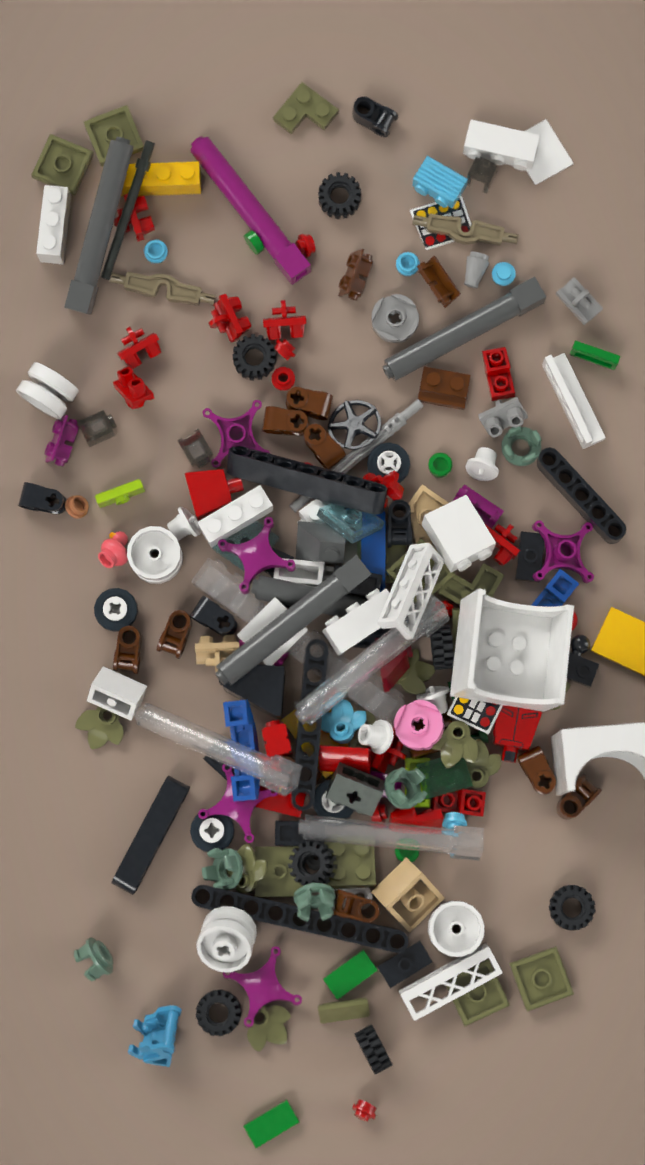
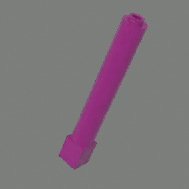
[190,136,311,285]

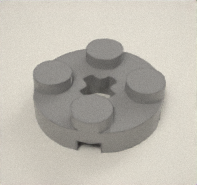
[371,294,419,343]

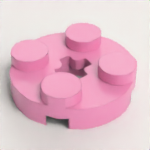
[394,700,444,750]

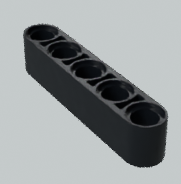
[536,447,627,544]
[111,775,190,895]

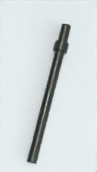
[101,140,155,280]

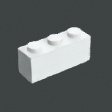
[463,120,540,171]
[36,185,72,264]
[197,485,273,548]
[322,588,389,655]

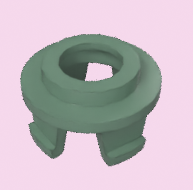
[501,426,541,466]
[384,767,427,809]
[202,848,243,890]
[294,883,335,921]
[74,937,113,981]

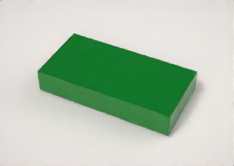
[570,340,621,370]
[323,950,378,1000]
[243,1099,300,1148]

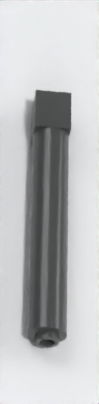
[64,137,134,315]
[382,276,546,381]
[215,555,371,686]
[251,575,433,637]

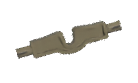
[412,214,519,245]
[110,272,216,306]

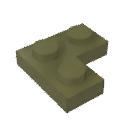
[273,82,339,134]
[438,563,504,606]

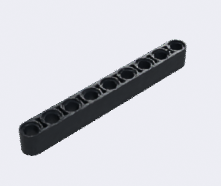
[191,885,409,953]

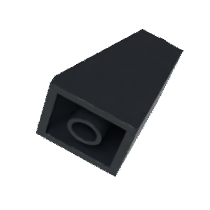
[219,665,286,720]

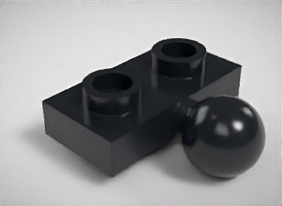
[567,635,599,688]

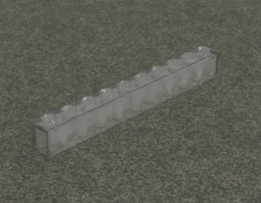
[191,558,406,724]

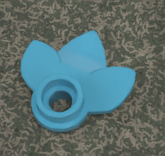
[321,699,366,744]

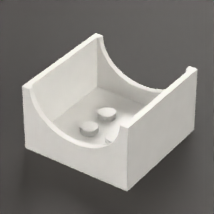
[450,589,574,712]
[551,723,645,796]

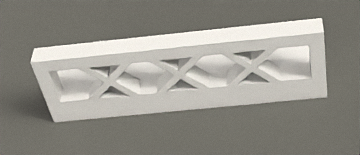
[542,353,606,449]
[377,543,445,640]
[398,943,503,1021]

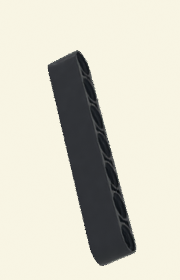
[227,446,387,514]
[290,639,328,811]

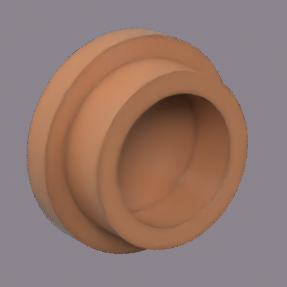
[65,495,89,519]

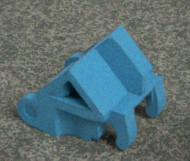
[128,1005,181,1067]

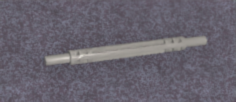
[289,399,424,513]

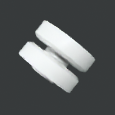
[16,362,79,420]
[127,526,183,584]
[428,901,484,957]
[197,906,257,972]

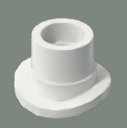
[465,447,499,481]
[167,507,201,541]
[416,686,450,714]
[358,720,393,754]

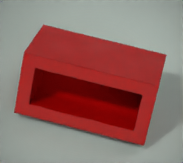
[319,745,372,775]

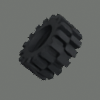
[318,172,361,219]
[233,334,276,381]
[430,624,454,670]
[288,841,337,886]
[549,885,596,930]
[196,989,242,1036]
[354,1024,393,1075]

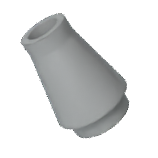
[464,251,490,288]

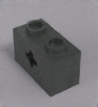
[326,762,385,816]

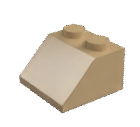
[371,858,445,933]

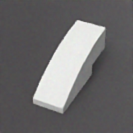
[273,558,334,587]

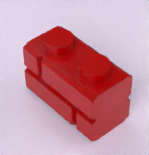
[261,720,292,760]

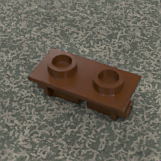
[338,249,373,301]
[417,256,461,308]

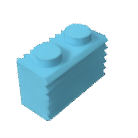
[412,155,468,209]

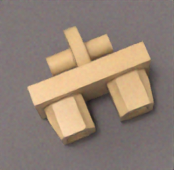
[195,635,240,672]

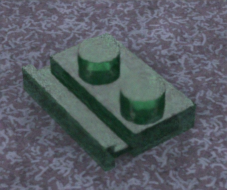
[415,757,473,800]

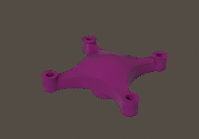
[203,400,270,468]
[218,517,296,594]
[532,520,594,583]
[198,763,278,843]
[223,946,302,1028]

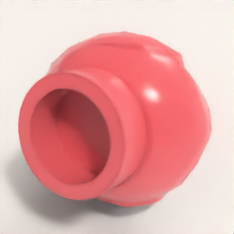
[98,531,128,568]

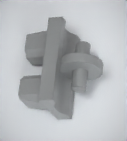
[556,277,603,325]
[478,397,528,438]

